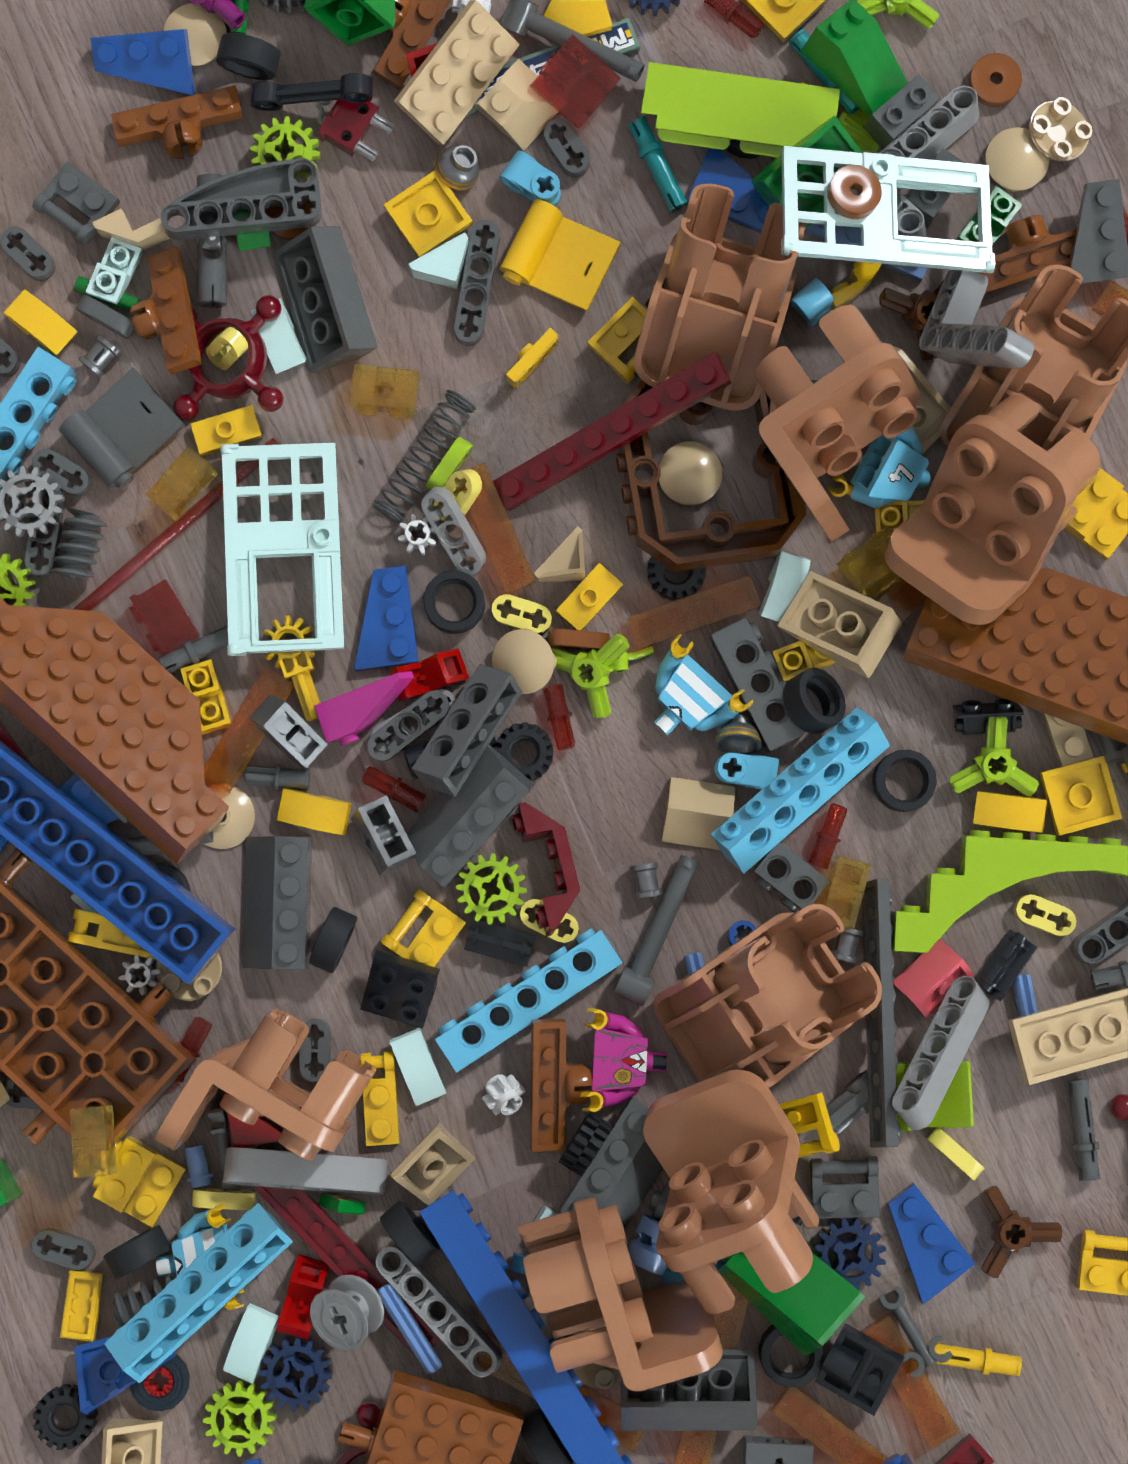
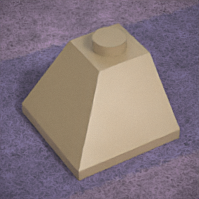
[476,58,566,152]

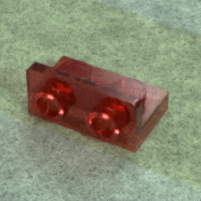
[129,579,201,654]

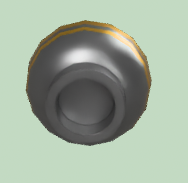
[434,145,479,190]
[715,715,762,755]

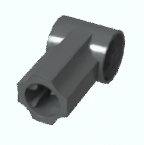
[826,1069,869,1134]

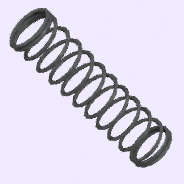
[372,389,476,524]

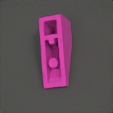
[314,672,414,746]

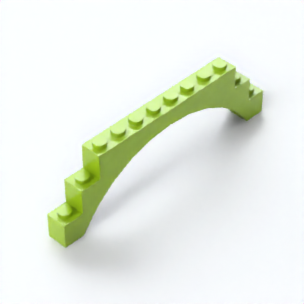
[891,830,1128,953]

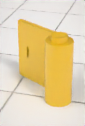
[500,199,621,312]

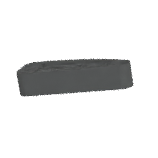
[161,158,322,240]

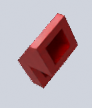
[388,648,469,702]
[276,1254,329,1340]

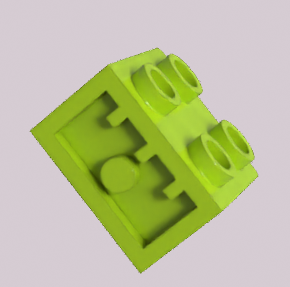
[896,1060,974,1131]

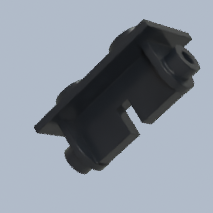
[953,698,1024,735]
[464,918,536,967]
[975,929,1038,1001]

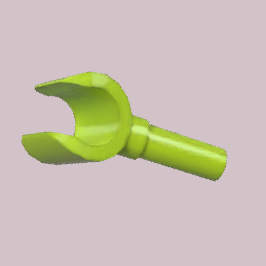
[612,646,654,672]

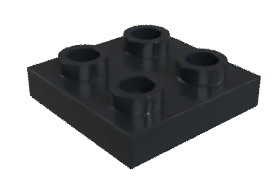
[360,950,440,1029]
[815,1323,905,1416]

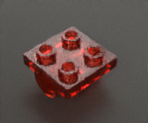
[529,34,621,129]

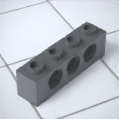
[709,617,805,754]
[412,664,522,797]

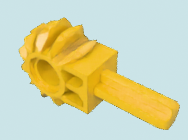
[264,615,321,721]

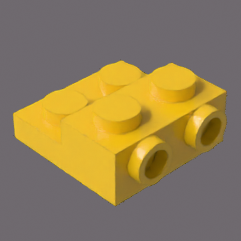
[1064,468,1128,560]
[92,1136,187,1227]

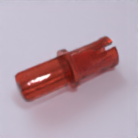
[704,0,764,38]
[543,684,575,751]
[362,766,426,813]
[808,803,847,870]
[176,1016,212,1082]

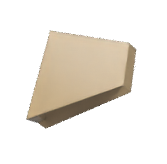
[534,526,585,582]

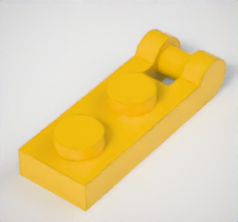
[67,908,157,960]
[361,1051,400,1146]

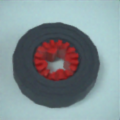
[130,1354,190,1411]

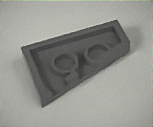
[1070,179,1128,284]

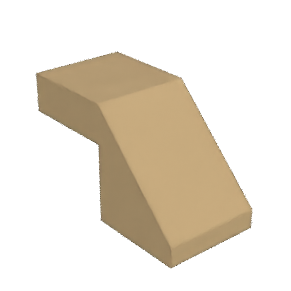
[92,208,170,251]

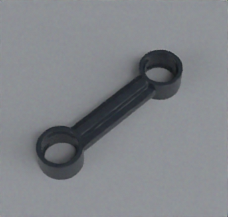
[251,73,373,111]

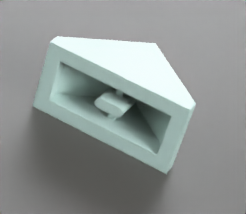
[409,232,469,289]

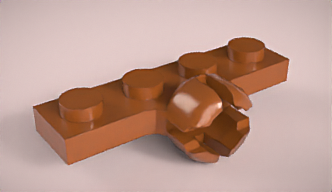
[372,0,450,90]
[111,85,244,159]
[979,215,1077,293]
[130,246,202,374]
[530,1019,592,1152]

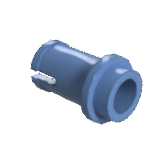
[183,1145,214,1188]

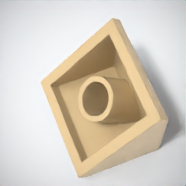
[661,777,736,851]
[390,1123,475,1206]
[101,1418,163,1464]

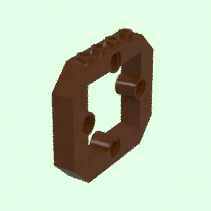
[616,380,807,572]

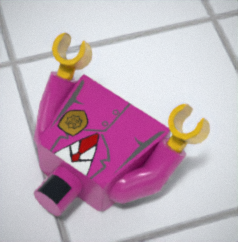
[580,1007,667,1112]

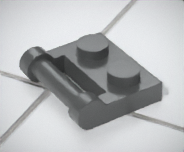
[32,162,120,245]
[810,1156,880,1219]

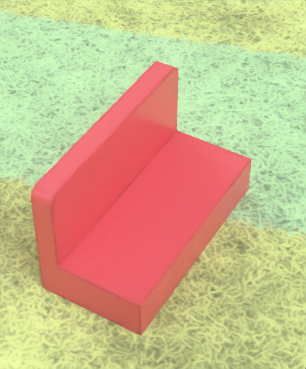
[893,939,975,1020]

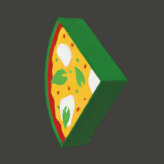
[318,1193,366,1215]

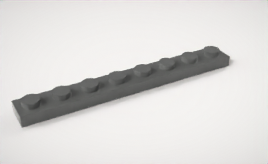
[861,879,900,1148]

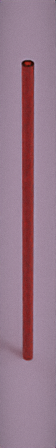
[72,438,279,611]

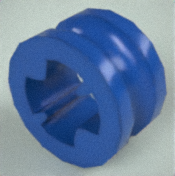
[728,920,756,945]

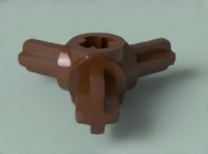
[879,280,944,360]
[981,1186,1062,1278]

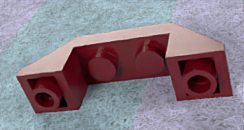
[512,802,580,937]

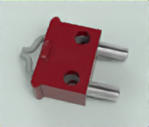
[316,100,395,161]

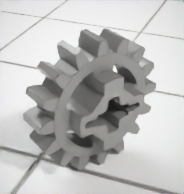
[0,466,65,538]

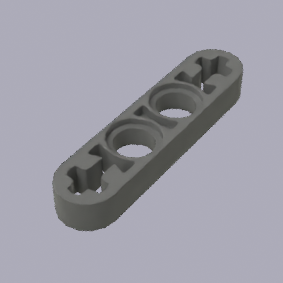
[454,220,500,346]

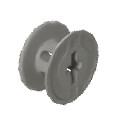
[310,1275,384,1350]

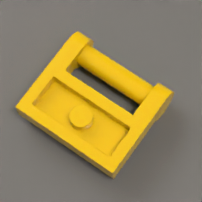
[587,296,647,384]
[380,888,467,967]
[779,1093,840,1158]
[1076,1229,1128,1296]

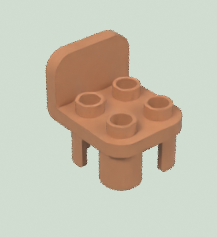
[634,184,807,411]
[940,265,1128,451]
[755,305,920,542]
[884,395,1101,625]
[653,904,882,1088]
[155,1008,377,1161]
[643,1070,819,1314]
[518,1196,723,1391]

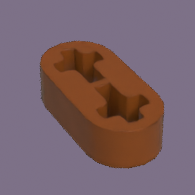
[548,629,610,651]

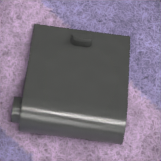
[59,367,185,489]

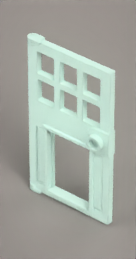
[781,146,995,273]
[220,443,344,656]

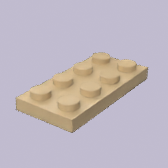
[394,0,520,145]
[1008,987,1128,1085]

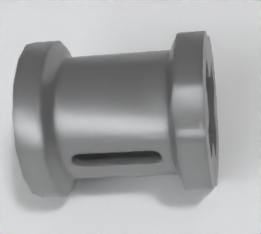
[78,334,121,378]
[629,862,663,899]
[831,927,864,964]

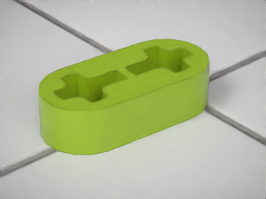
[426,436,474,490]

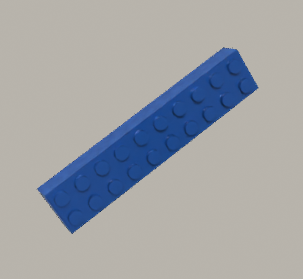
[0,740,235,985]
[419,1190,633,1464]

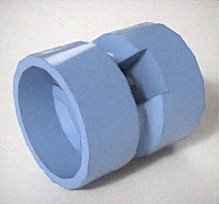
[628,1214,667,1275]

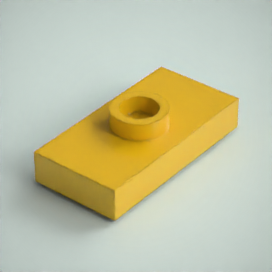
[506,328,559,389]
[190,405,263,456]
[556,563,623,631]
[60,1269,105,1342]

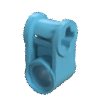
[499,150,561,206]
[789,278,834,328]
[714,753,779,790]

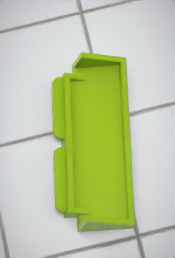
[641,62,840,158]

